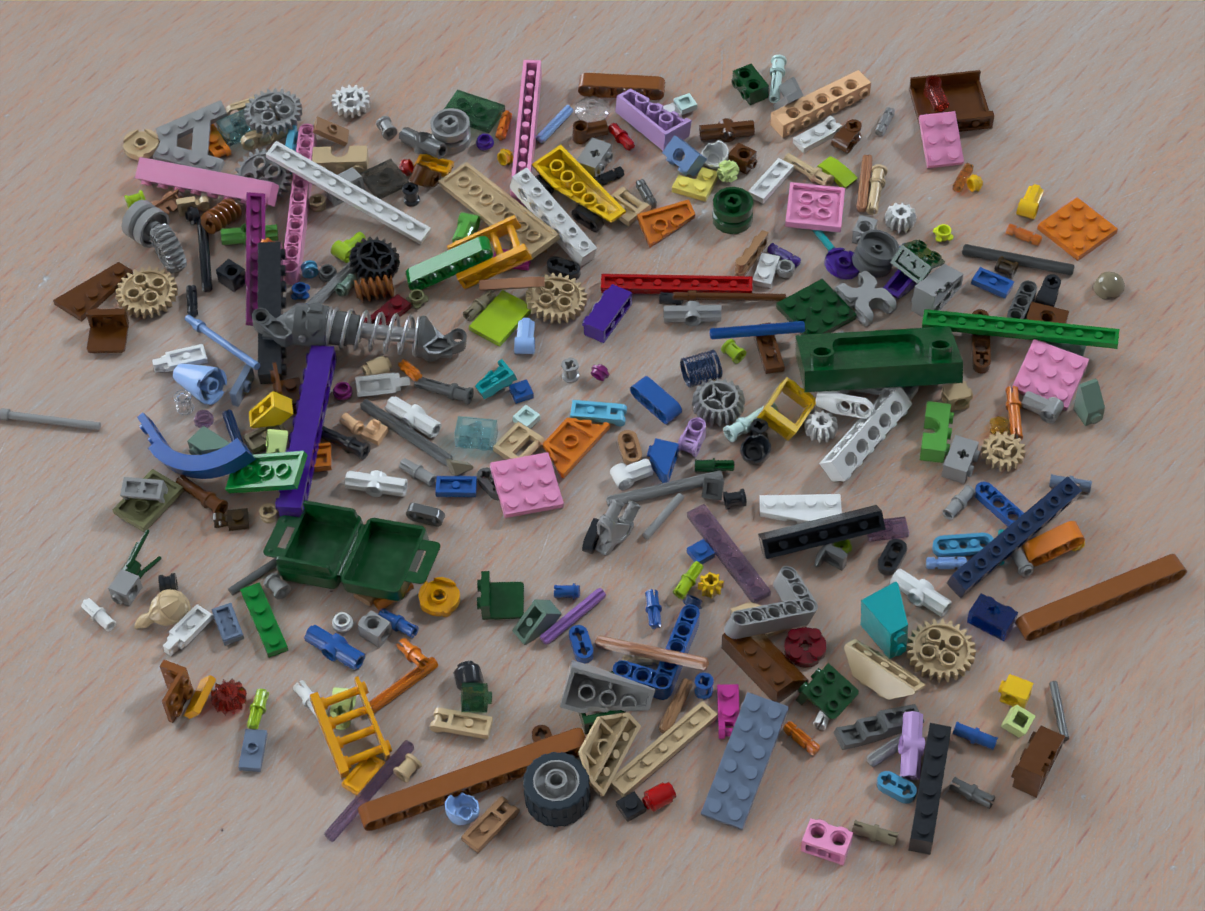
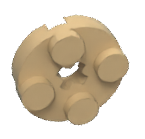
[123,129,159,162]

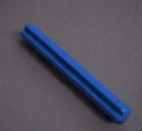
[709,321,805,340]

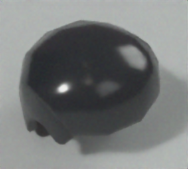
[740,434,771,465]

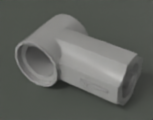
[1021,391,1064,423]

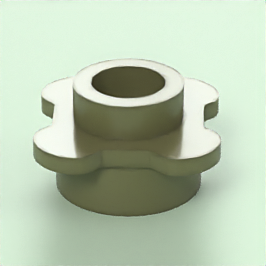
[406,289,429,309]

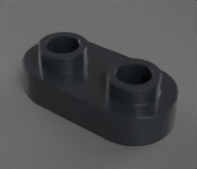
[877,539,907,576]

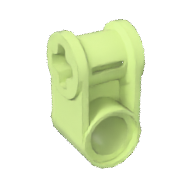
[266,429,288,453]
[330,687,356,730]

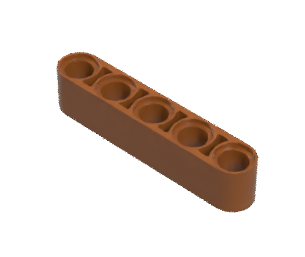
[578,73,666,100]

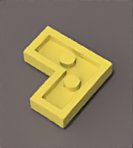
[672,167,719,202]

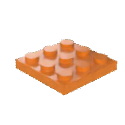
[1037,197,1118,261]

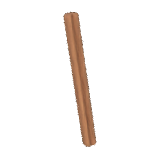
[595,635,709,670]

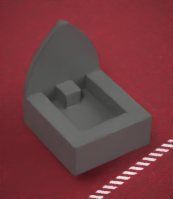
[815,544,848,571]

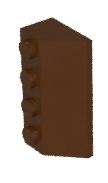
[721,633,809,703]

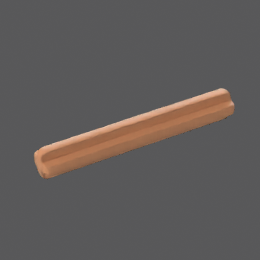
[857,154,873,212]

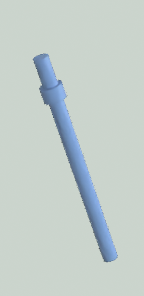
[185,315,260,370]

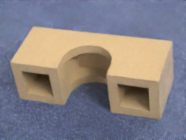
[312,145,369,175]

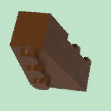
[1011,725,1065,798]

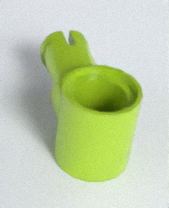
[330,232,366,263]

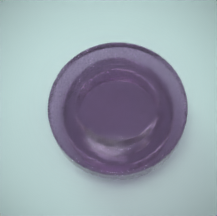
[194,410,214,428]

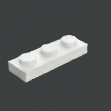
[748,158,794,204]

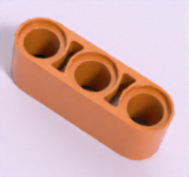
[1022,521,1085,567]

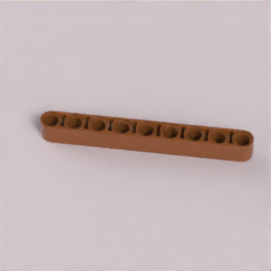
[1015,554,1187,641]

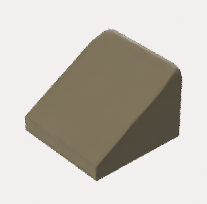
[446,459,474,476]

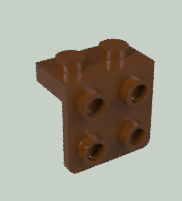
[86,308,129,353]

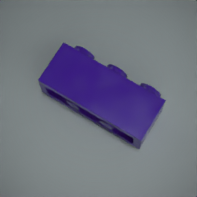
[582,284,632,343]

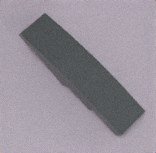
[833,704,925,750]

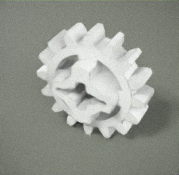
[331,85,370,118]

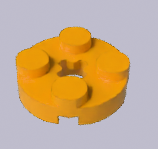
[418,577,460,617]

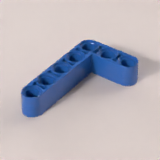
[613,604,700,700]

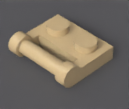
[611,187,651,226]
[493,422,545,460]

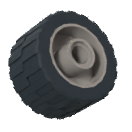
[523,752,591,827]

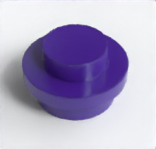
[476,134,494,150]

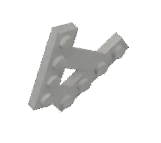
[153,100,228,172]

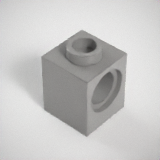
[852,215,878,245]
[108,569,143,606]
[358,611,392,648]

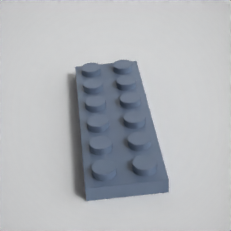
[701,692,789,830]

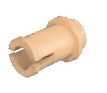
[339,413,365,435]

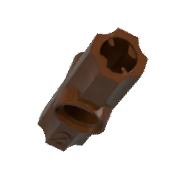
[699,118,755,142]

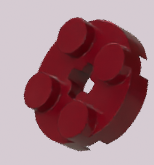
[784,627,827,668]

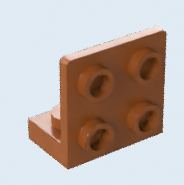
[160,660,193,723]

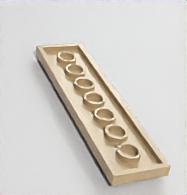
[439,162,560,259]

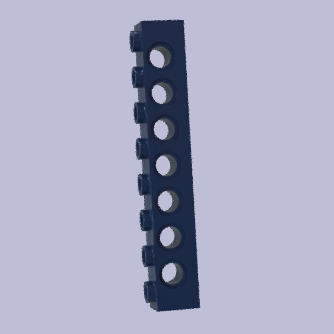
[947,476,1082,598]

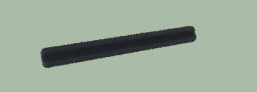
[197,219,213,292]

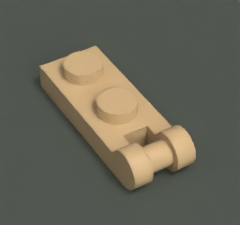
[430,708,493,740]

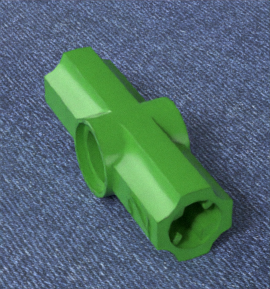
[221,223,278,246]

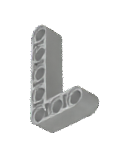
[724,566,818,639]

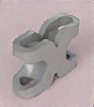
[835,271,897,327]

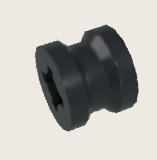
[158,573,178,592]

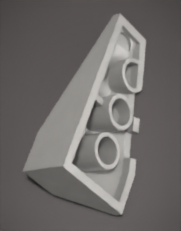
[560,660,655,713]

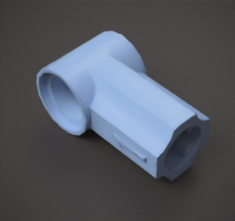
[514,318,535,354]

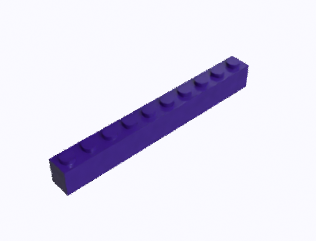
[275,345,337,518]

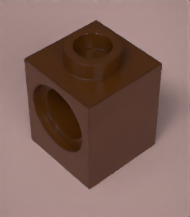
[728,142,758,175]

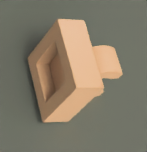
[361,419,389,446]

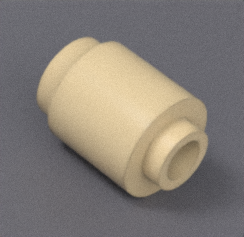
[362,355,392,376]

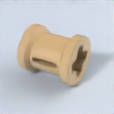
[393,753,422,783]

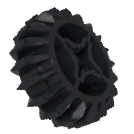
[349,236,400,282]

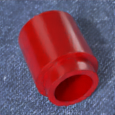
[642,782,677,812]

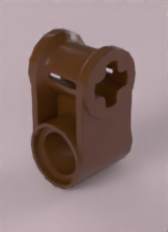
[831,119,862,154]
[409,163,441,187]

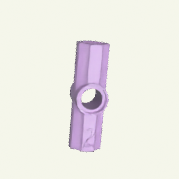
[898,711,925,780]

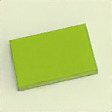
[469,290,531,347]

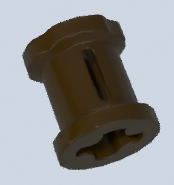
[994,256,1019,279]

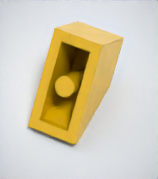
[249,391,293,428]

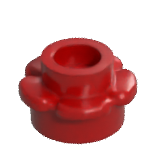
[399,159,414,176]

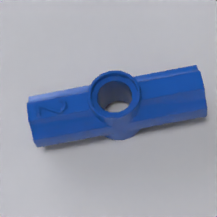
[304,625,365,671]

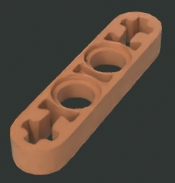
[479,277,545,291]

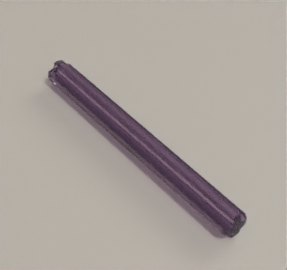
[324,740,414,842]

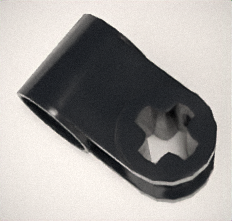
[1034,274,1061,307]

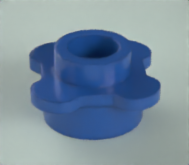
[291,282,310,300]

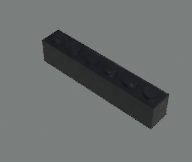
[758,505,886,559]
[908,723,952,855]

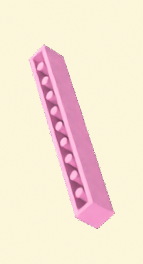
[510,60,542,206]

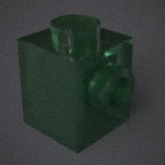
[460,683,492,713]

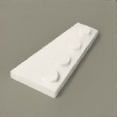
[759,494,842,524]

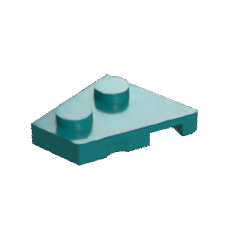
[475,359,517,399]

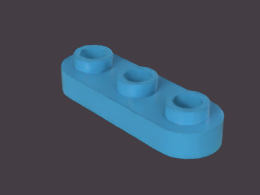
[932,533,994,557]

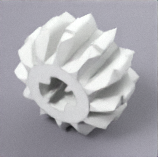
[885,202,917,234]
[804,409,838,443]

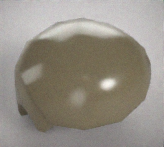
[1093,272,1125,300]

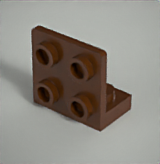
[270,362,301,414]

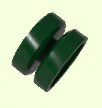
[712,187,754,234]

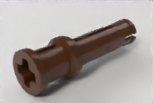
[176,475,228,514]

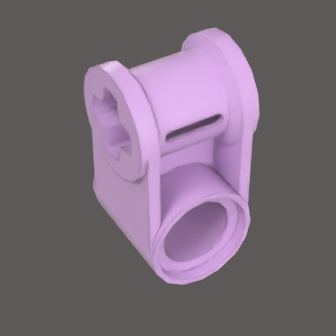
[678,417,706,457]

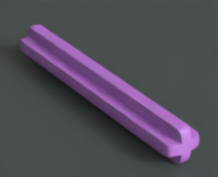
[540,588,606,645]

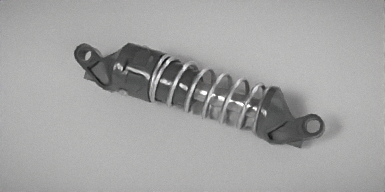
[252,302,467,362]

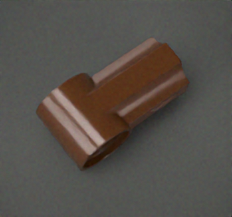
[572,120,609,144]

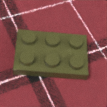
[112,469,184,533]

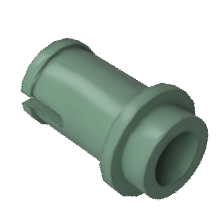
[335,274,358,297]

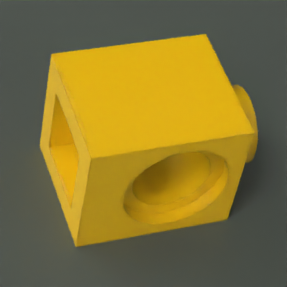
[998,674,1034,709]

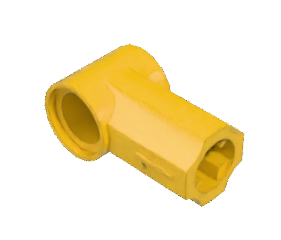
[1016,184,1044,220]

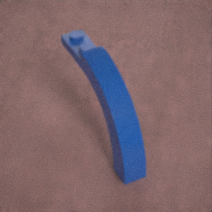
[137,413,255,479]

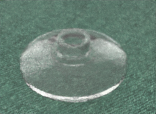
[575,96,610,123]

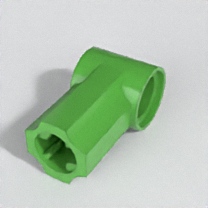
[452,212,480,242]

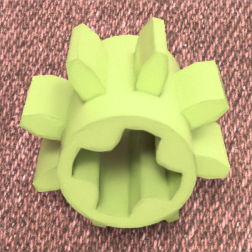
[717,160,739,183]

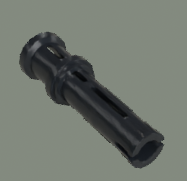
[321,426,371,460]

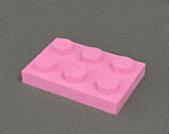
[919,111,964,169]

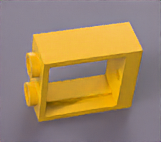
[757,377,816,441]

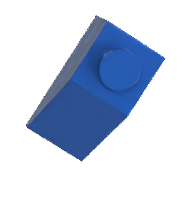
[647,438,679,483]

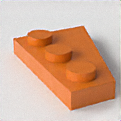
[637,199,695,248]

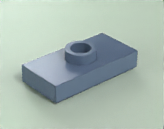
[229,364,255,407]
[211,603,244,646]
[238,729,268,772]

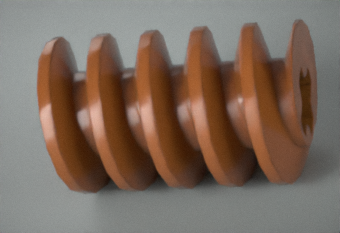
[201,198,242,234]
[354,275,394,303]

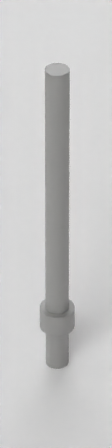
[0,408,101,430]

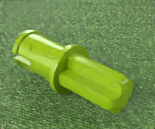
[673,561,704,599]
[247,688,269,730]

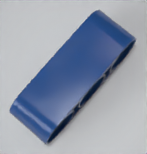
[630,376,682,424]

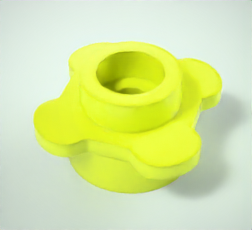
[933,224,954,242]

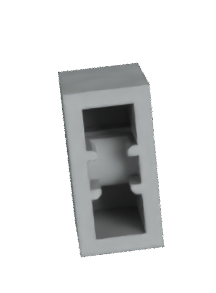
[577,137,613,177]
[941,435,980,484]

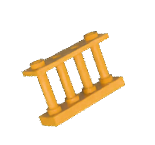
[447,215,532,290]
[310,676,392,779]

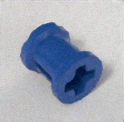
[694,672,714,700]

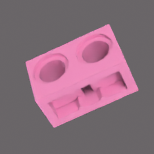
[801,818,853,866]

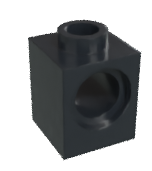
[216,258,246,292]

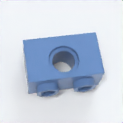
[662,135,707,177]

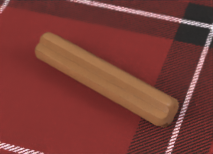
[659,678,693,733]

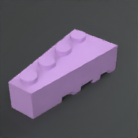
[615,89,692,151]

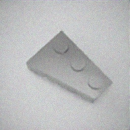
[911,264,964,317]

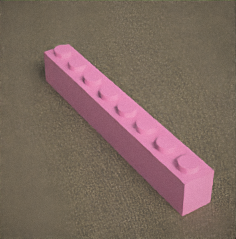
[135,157,279,209]

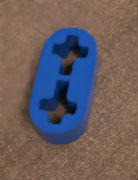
[569,625,594,664]

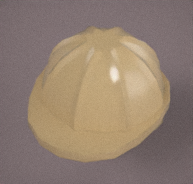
[134,589,191,629]

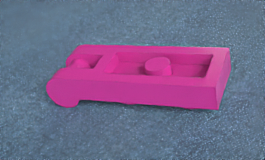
[717,684,740,739]

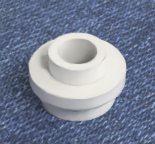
[332,612,353,633]

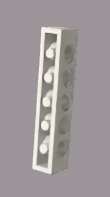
[510,167,597,267]
[819,387,912,482]

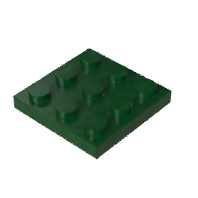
[776,278,857,335]

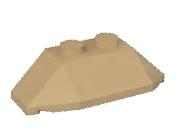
[844,639,925,700]
[578,712,641,796]

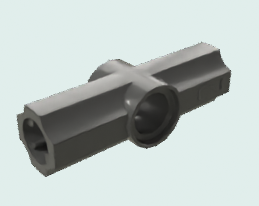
[399,127,448,159]

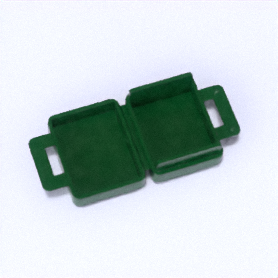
[263,500,441,601]

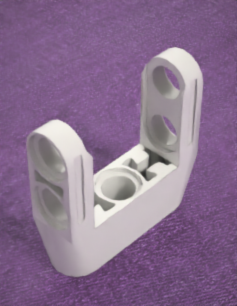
[816,388,887,418]

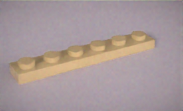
[610,701,718,797]

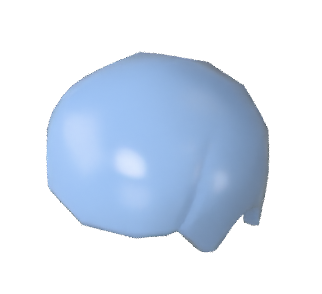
[445,793,480,825]

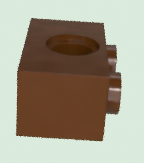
[1026,302,1069,324]

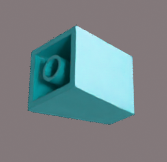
[860,581,908,659]

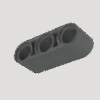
[1007,280,1037,319]

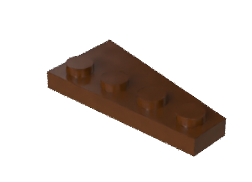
[53,262,133,322]

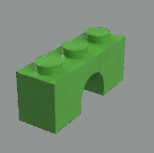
[920,401,954,463]

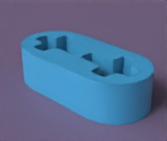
[876,771,917,804]

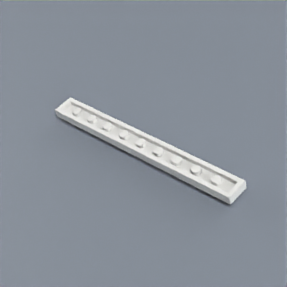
[266,141,431,245]

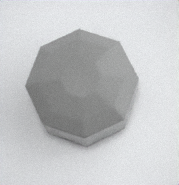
[776,259,795,278]

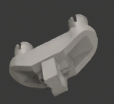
[596,499,641,555]

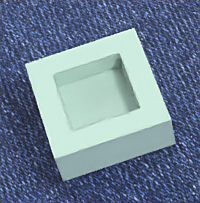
[674,93,698,115]
[513,405,541,429]

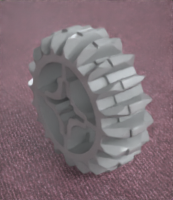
[150,223,187,274]
[692,377,745,427]

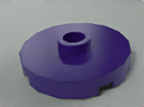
[824,248,860,280]

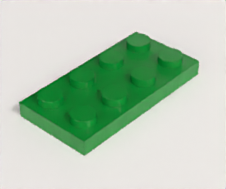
[225,451,308,494]

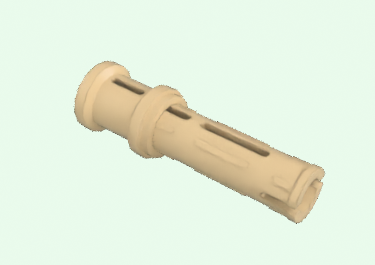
[783,153,834,186]
[866,164,888,215]

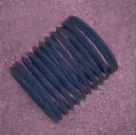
[680,349,723,388]

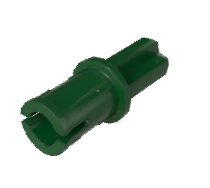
[695,458,735,472]

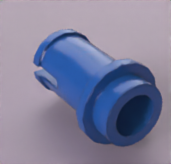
[554,583,580,600]

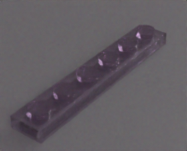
[687,504,771,603]

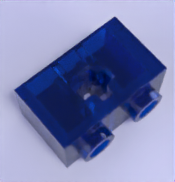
[967,593,1018,641]

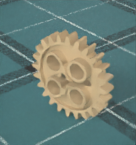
[116,266,178,319]
[525,273,587,324]
[906,619,976,683]

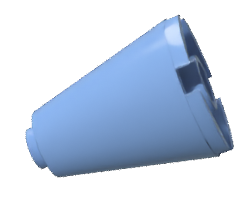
[173,363,227,405]

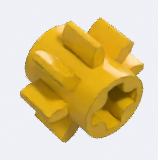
[698,572,724,599]

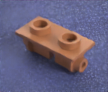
[152,189,183,215]

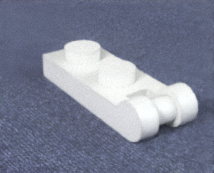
[793,116,843,154]

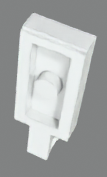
[152,344,208,373]
[355,373,410,397]
[163,604,214,656]

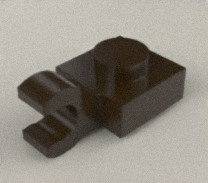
[213,508,249,531]

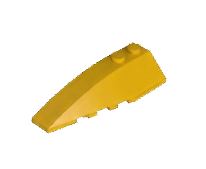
[532,145,626,223]

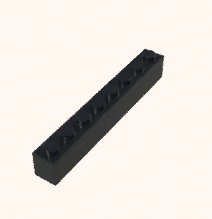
[258,241,287,384]

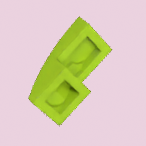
[817,156,858,189]

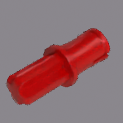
[608,123,635,151]

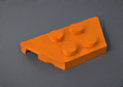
[543,417,610,479]

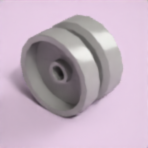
[430,108,471,154]
[121,200,170,248]

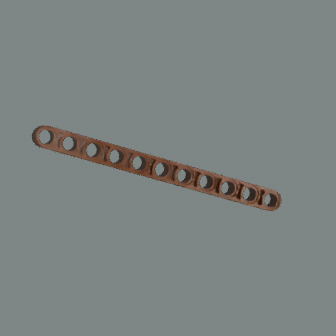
[358,728,586,831]

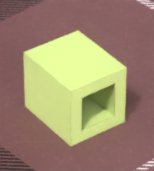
[1000,705,1035,738]

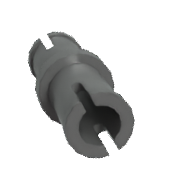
[949,777,995,809]

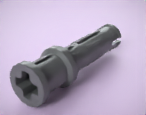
[414,377,474,405]

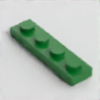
[240,582,289,658]

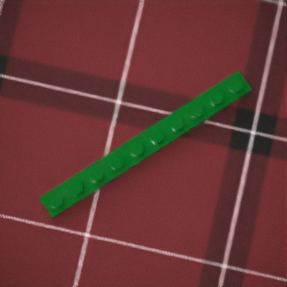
[922,309,1120,349]

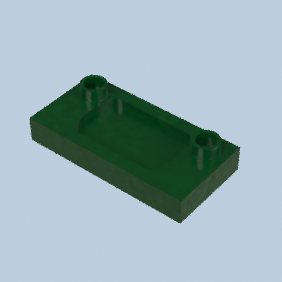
[795,326,963,392]

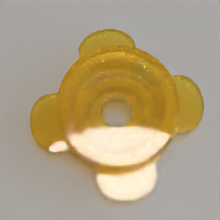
[989,416,1010,435]

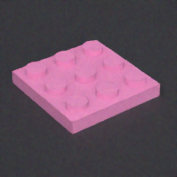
[785,182,845,233]
[1011,339,1089,411]
[490,452,564,518]

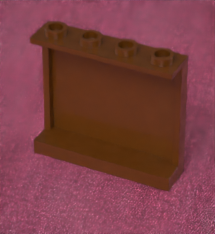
[909,70,994,132]

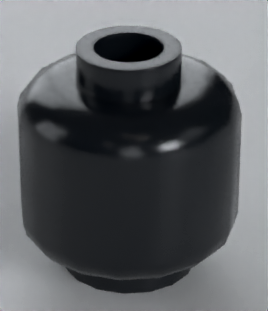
[453,661,484,694]

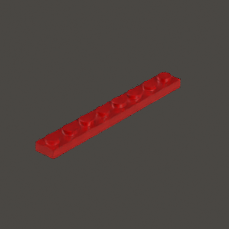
[601,274,753,294]

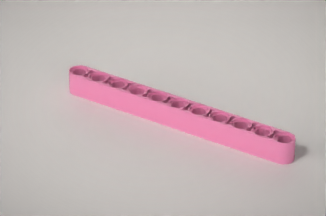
[283,123,317,285]

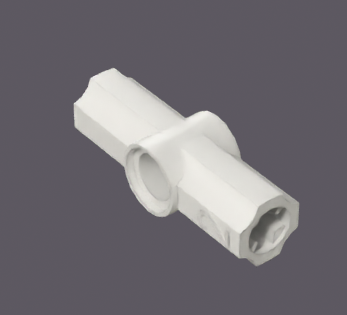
[385,396,442,438]
[345,470,408,497]
[890,568,952,617]

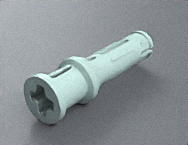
[768,54,787,103]
[723,403,778,442]

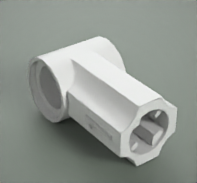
[610,459,653,490]

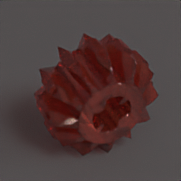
[210,678,247,716]

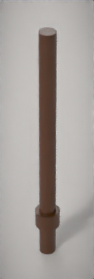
[672,291,786,301]

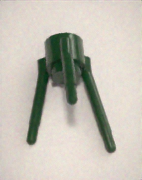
[122,529,161,579]

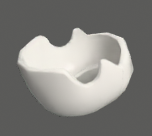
[701,140,729,169]

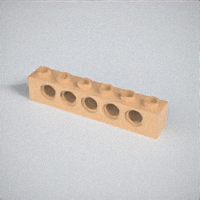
[770,70,871,138]

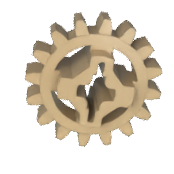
[981,431,1026,472]

